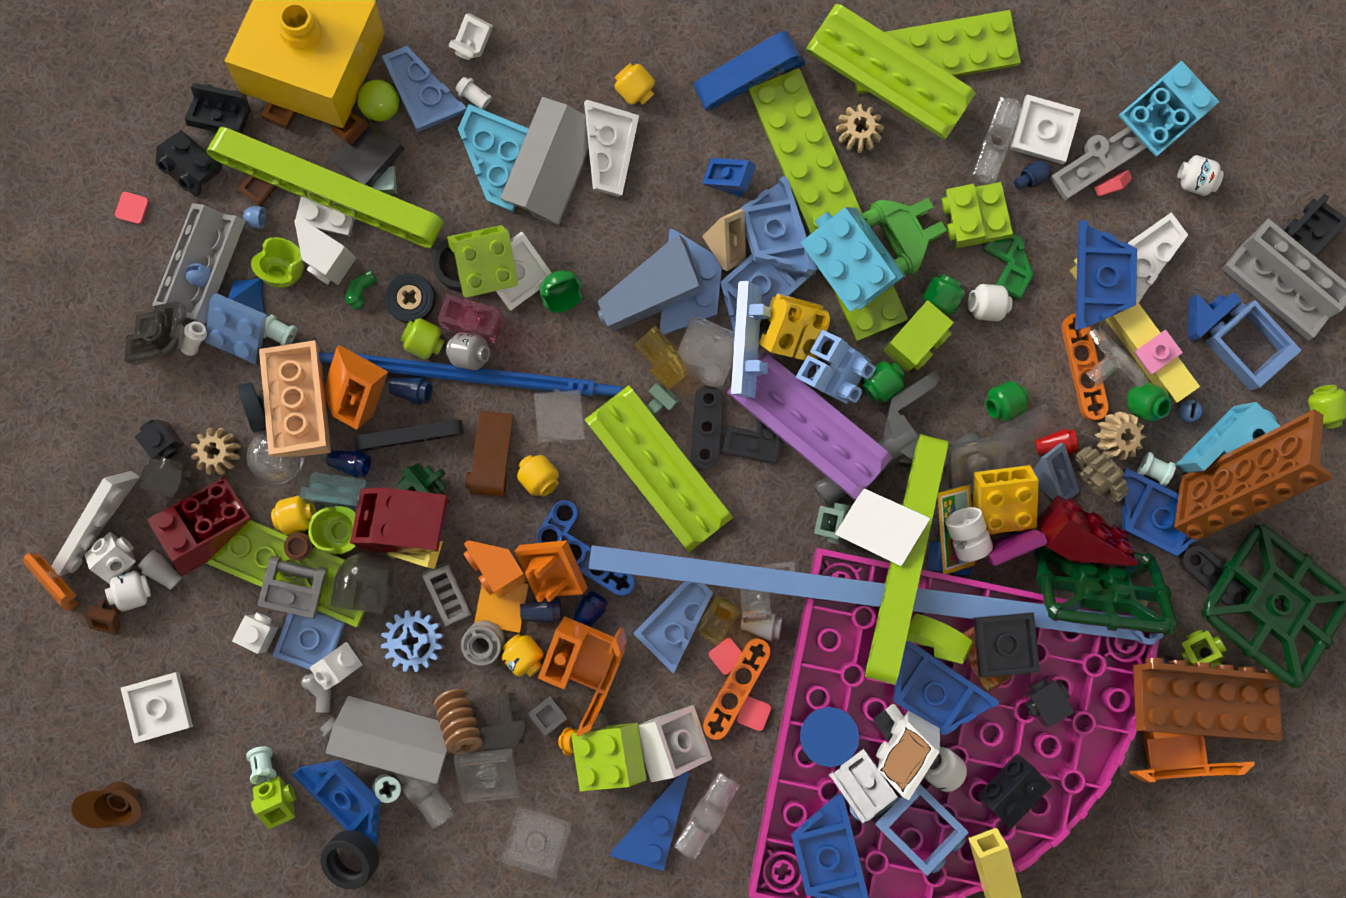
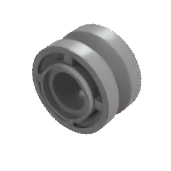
[461,620,505,665]

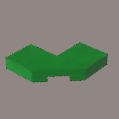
[983,233,1033,300]

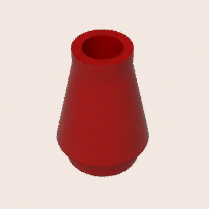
[1035,428,1079,456]

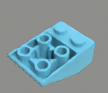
[1118,61,1219,157]

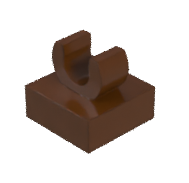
[84,599,121,635]

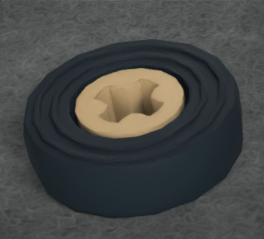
[385,273,436,323]
[238,382,266,433]

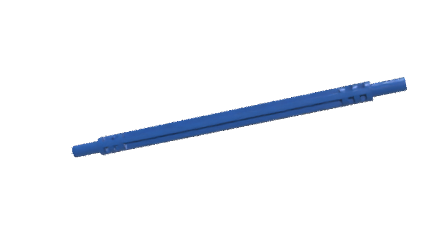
[319,352,622,397]

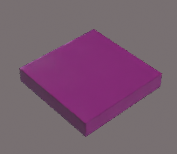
[982,529,1048,566]

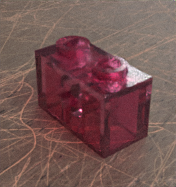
[438,294,504,343]

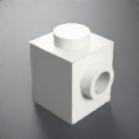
[232,612,279,654]

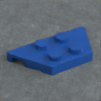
[1075,220,1137,331]
[1122,468,1198,556]
[893,641,1000,736]
[292,760,381,846]
[791,793,869,898]

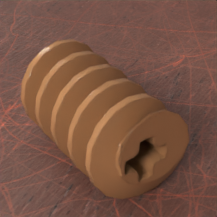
[433,689,483,754]

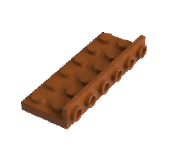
[1174,409,1332,540]
[1133,658,1283,742]

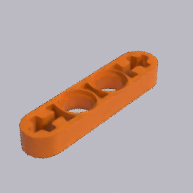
[1062,313,1108,421]
[703,638,770,740]

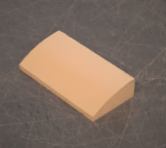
[259,340,331,457]

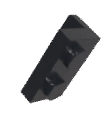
[185,83,251,134]
[156,130,222,197]
[1284,194,1346,257]
[977,754,1052,829]

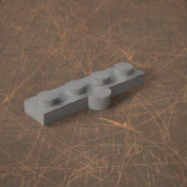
[1049,127,1147,201]

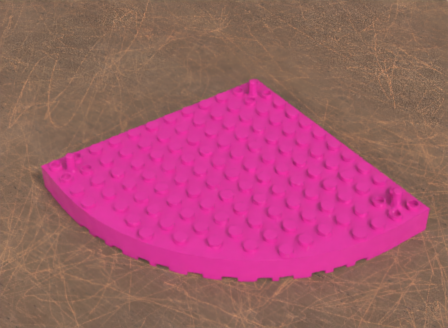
[747,548,1160,898]

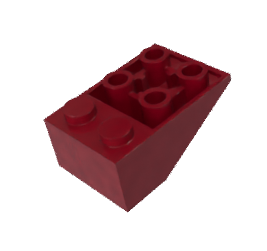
[147,477,251,577]
[350,488,449,553]
[1037,495,1139,566]

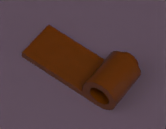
[465,411,513,497]

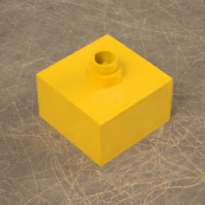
[225,0,385,129]

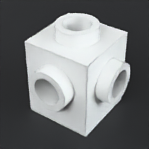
[84,532,136,584]

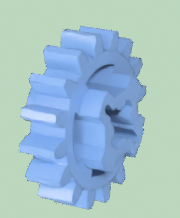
[381,610,444,672]

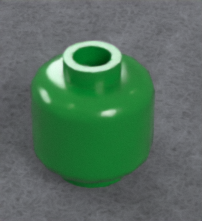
[923,274,965,315]
[862,361,905,403]
[985,381,1029,422]
[1127,381,1171,422]

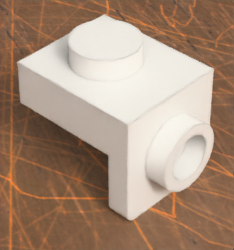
[449,13,493,60]
[310,642,363,690]

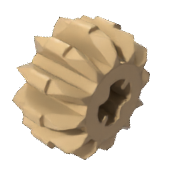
[836,104,884,153]
[1095,412,1146,460]
[191,428,241,475]

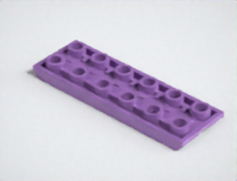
[727,352,893,501]

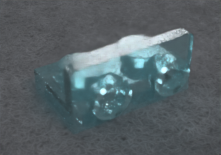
[299,472,367,507]

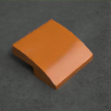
[23,553,79,611]

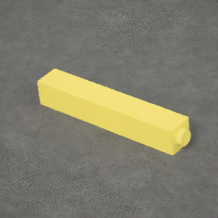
[1070,258,1200,405]
[968,828,1022,898]

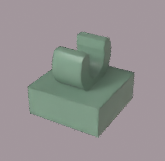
[647,382,681,415]

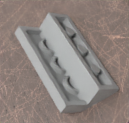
[500,97,589,226]
[152,203,246,324]
[1222,219,1346,341]
[326,696,450,784]

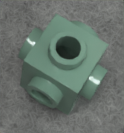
[814,503,852,545]

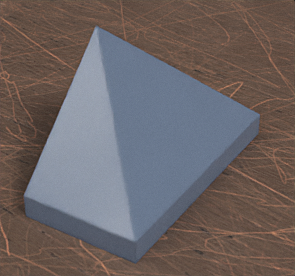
[1033,443,1080,500]

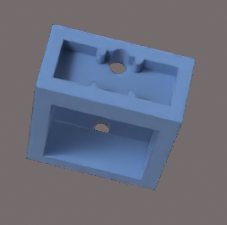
[1205,300,1302,391]
[871,784,969,876]

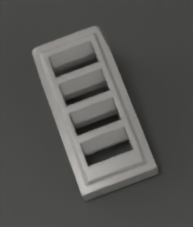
[422,561,471,626]

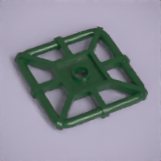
[1201,524,1346,688]
[1034,545,1177,635]

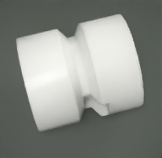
[945,507,993,561]

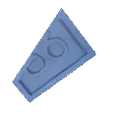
[382,46,467,132]
[633,581,713,674]

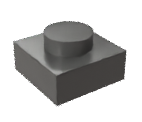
[528,695,568,736]

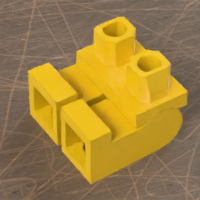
[759,293,830,360]

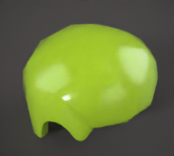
[357,79,400,122]

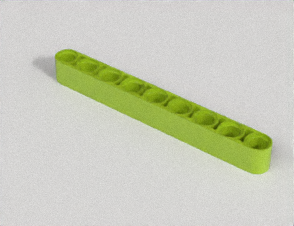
[206,127,444,248]
[865,434,948,685]

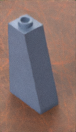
[598,235,706,331]

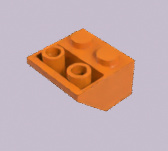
[324,345,388,430]
[463,540,528,598]

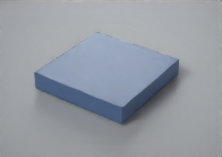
[272,611,346,670]

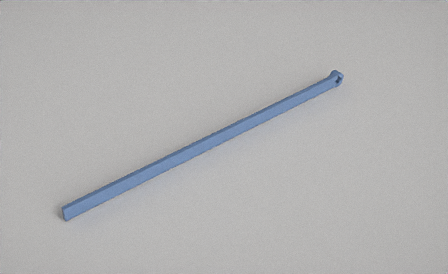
[589,545,1164,645]

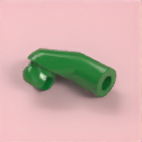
[345,269,377,310]

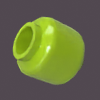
[400,318,444,360]
[1308,385,1346,429]

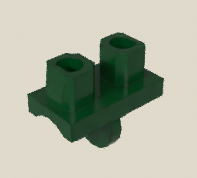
[397,463,450,504]

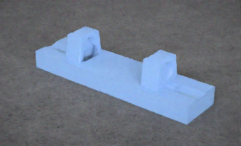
[731,281,771,399]

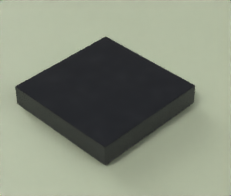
[331,118,405,187]
[973,612,1040,678]

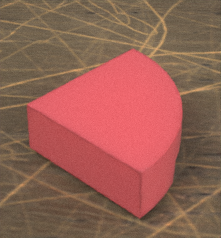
[1094,170,1132,196]

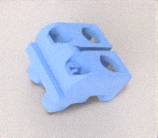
[796,330,876,404]

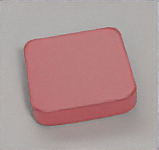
[115,192,149,225]
[709,638,745,675]
[737,696,771,731]

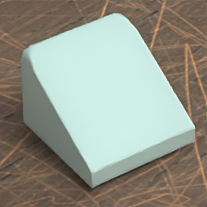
[371,166,397,195]

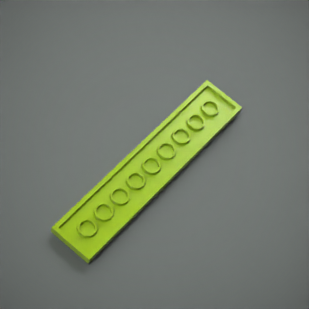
[748,68,908,342]

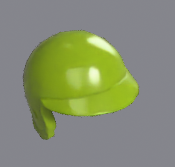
[251,237,304,288]
[308,506,356,554]

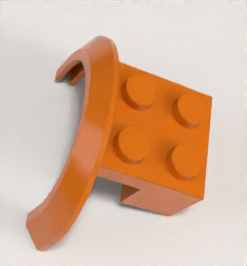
[538,616,627,736]
[1129,732,1255,782]

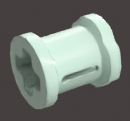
[264,314,298,346]
[1137,452,1176,486]
[246,746,276,784]
[372,774,401,803]

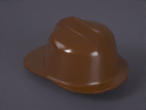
[71,781,142,828]

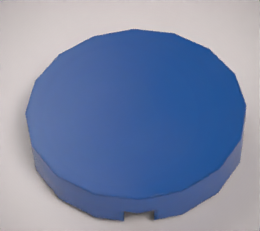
[799,706,859,767]

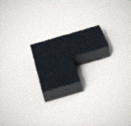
[722,419,782,464]

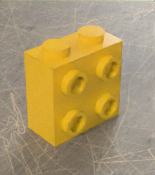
[973,465,1039,535]

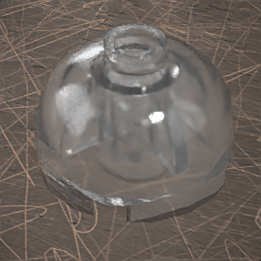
[246,430,304,485]

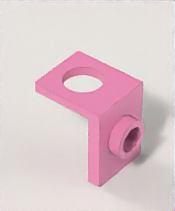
[1134,330,1183,375]

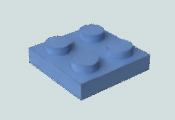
[205,293,267,364]

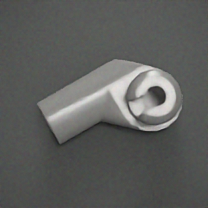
[301,673,331,713]

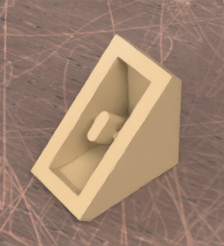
[702,209,746,271]

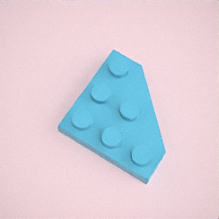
[458,104,529,213]

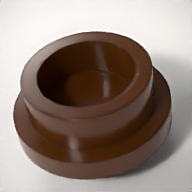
[284,532,313,561]

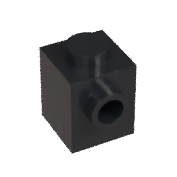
[134,419,184,461]
[1024,678,1074,727]

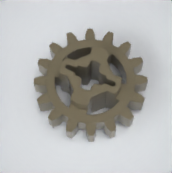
[1075,446,1129,503]

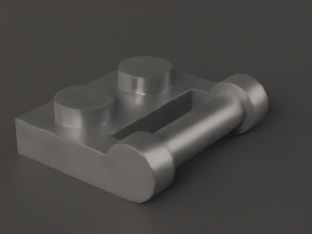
[257,555,328,619]

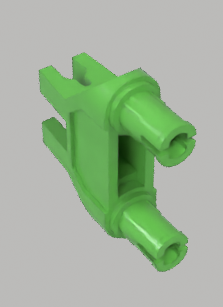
[861,198,947,275]

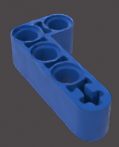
[693,31,806,111]
[537,500,635,595]

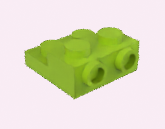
[941,182,1013,249]

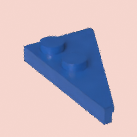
[610,771,690,871]

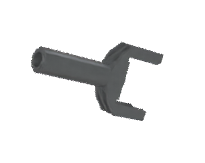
[813,370,983,507]

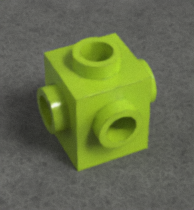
[1181,630,1227,668]
[251,776,296,829]

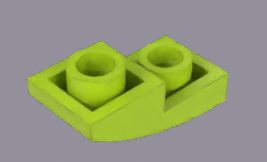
[906,614,973,664]

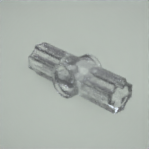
[971,97,1023,184]
[674,771,740,860]
[396,773,455,829]

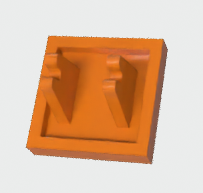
[514,540,588,602]

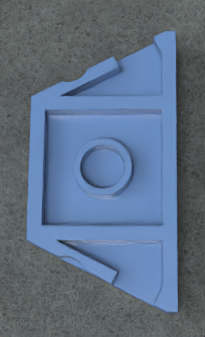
[741,176,817,275]
[659,229,722,336]
[720,254,818,335]

